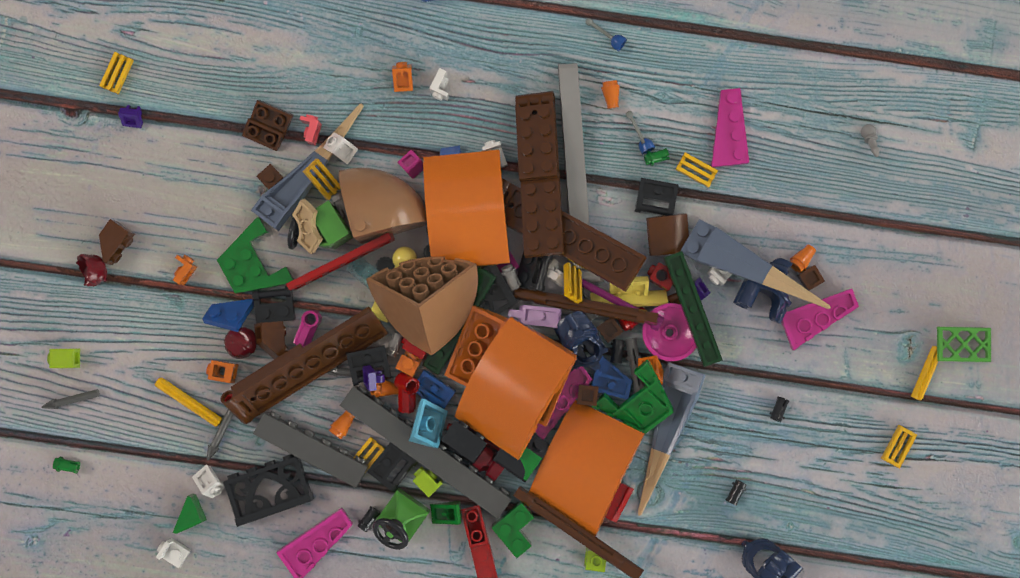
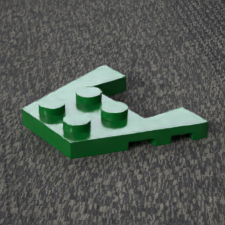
[217,217,294,294]
[592,359,674,434]

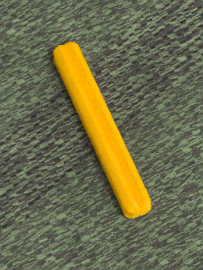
[155,377,222,427]

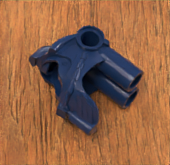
[733,258,792,324]
[553,311,608,371]
[741,538,803,578]

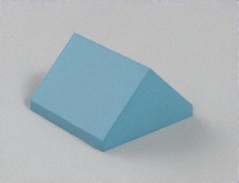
[409,399,448,448]

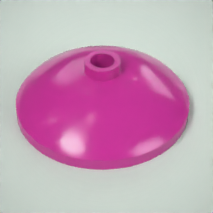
[642,303,696,361]

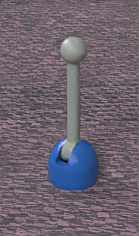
[586,18,627,52]
[626,111,655,155]

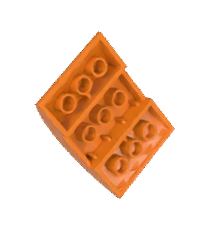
[423,150,510,266]
[444,305,577,427]
[455,317,577,460]
[529,400,645,537]

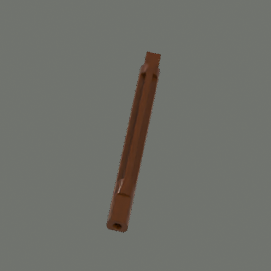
[514,288,659,325]
[513,486,644,578]

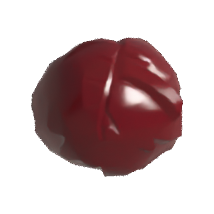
[76,254,107,287]
[224,327,257,359]

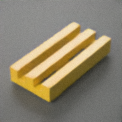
[99,52,134,95]
[675,152,718,188]
[302,159,341,200]
[563,262,582,304]
[881,425,917,469]
[354,437,385,473]

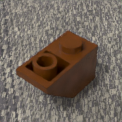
[99,219,135,265]
[254,321,288,359]

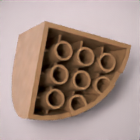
[339,167,427,244]
[366,257,478,356]

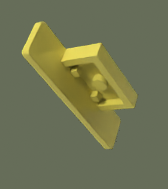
[590,276,668,307]

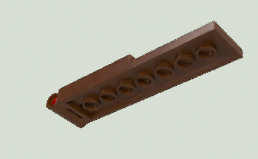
[515,91,564,258]
[502,178,647,292]
[220,306,389,424]

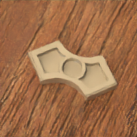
[292,199,323,254]

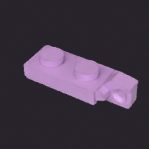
[508,305,562,328]

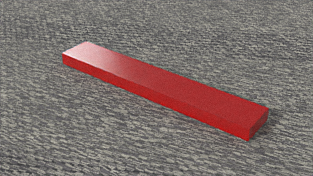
[286,232,395,290]

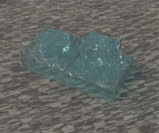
[346,257,379,290]

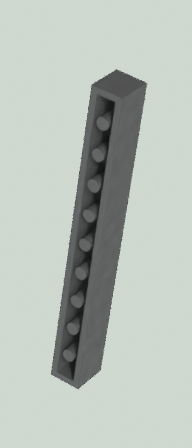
[339,385,512,519]

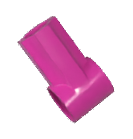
[293,310,322,347]

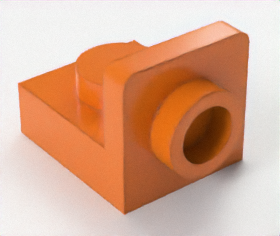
[392,62,413,92]
[173,254,197,285]

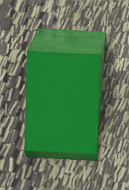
[173,493,207,534]
[430,501,462,525]

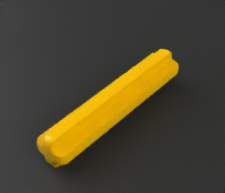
[911,346,938,400]

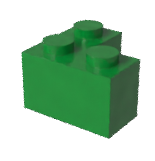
[492,501,534,559]

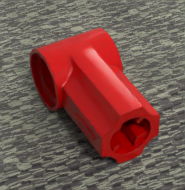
[394,372,420,414]

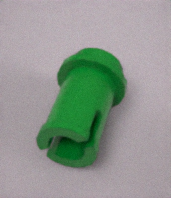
[644,148,670,166]
[53,456,80,474]

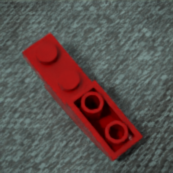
[461,505,498,578]

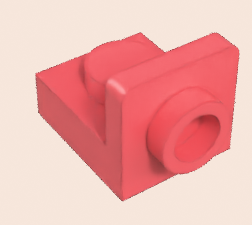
[299,114,322,146]

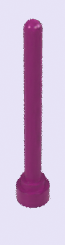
[582,279,664,331]

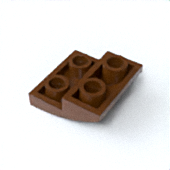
[242,100,293,151]
[646,213,689,256]

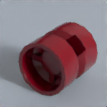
[472,445,504,481]

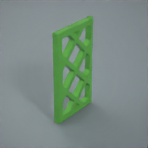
[937,327,991,362]

